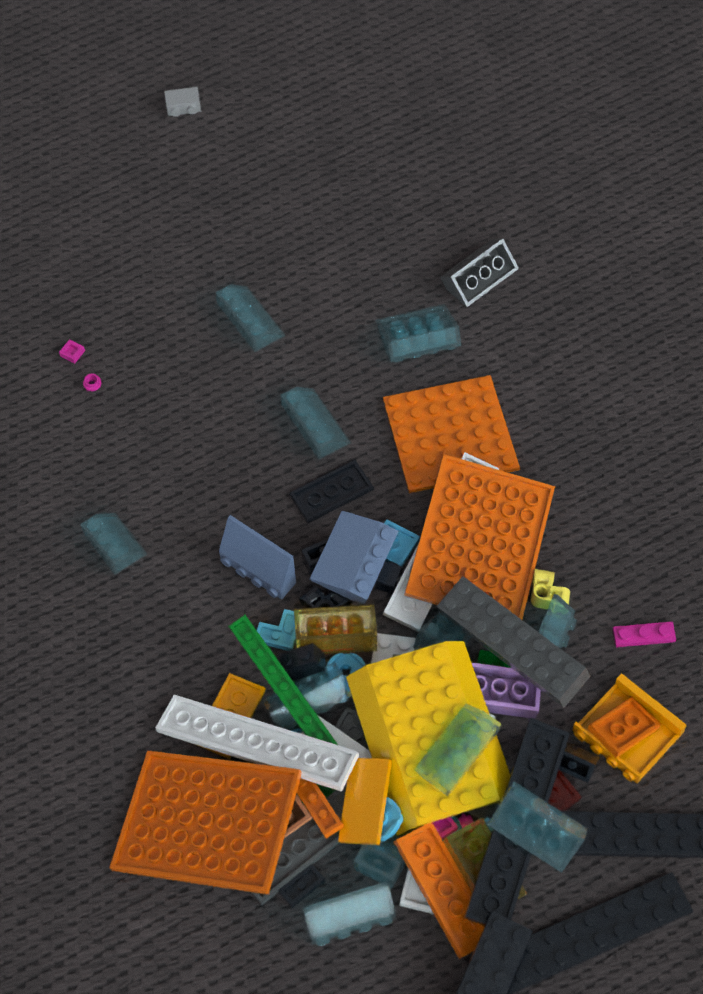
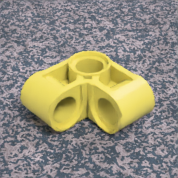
[531,569,570,613]

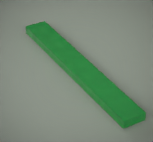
[228,615,339,746]

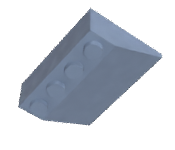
[309,511,399,606]
[219,515,296,600]

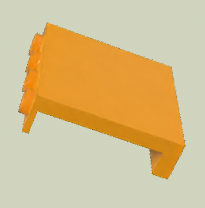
[573,673,686,784]

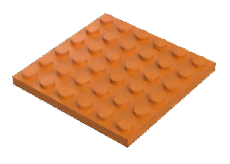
[383,375,520,493]

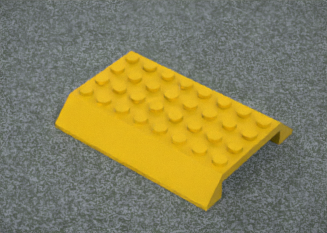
[346,641,510,836]

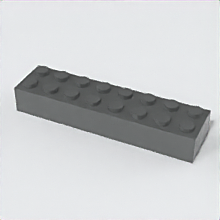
[437,576,590,708]

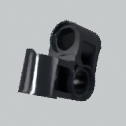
[299,586,353,623]

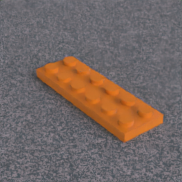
[394,823,484,959]

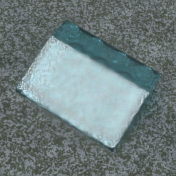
[376,304,461,362]

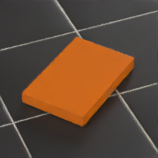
[587,697,661,758]

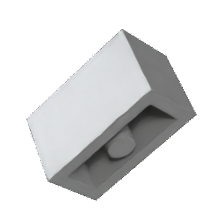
[164,87,201,117]

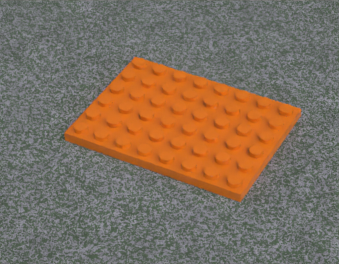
[404,454,555,620]
[109,751,302,895]

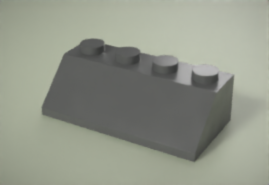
[440,238,519,307]

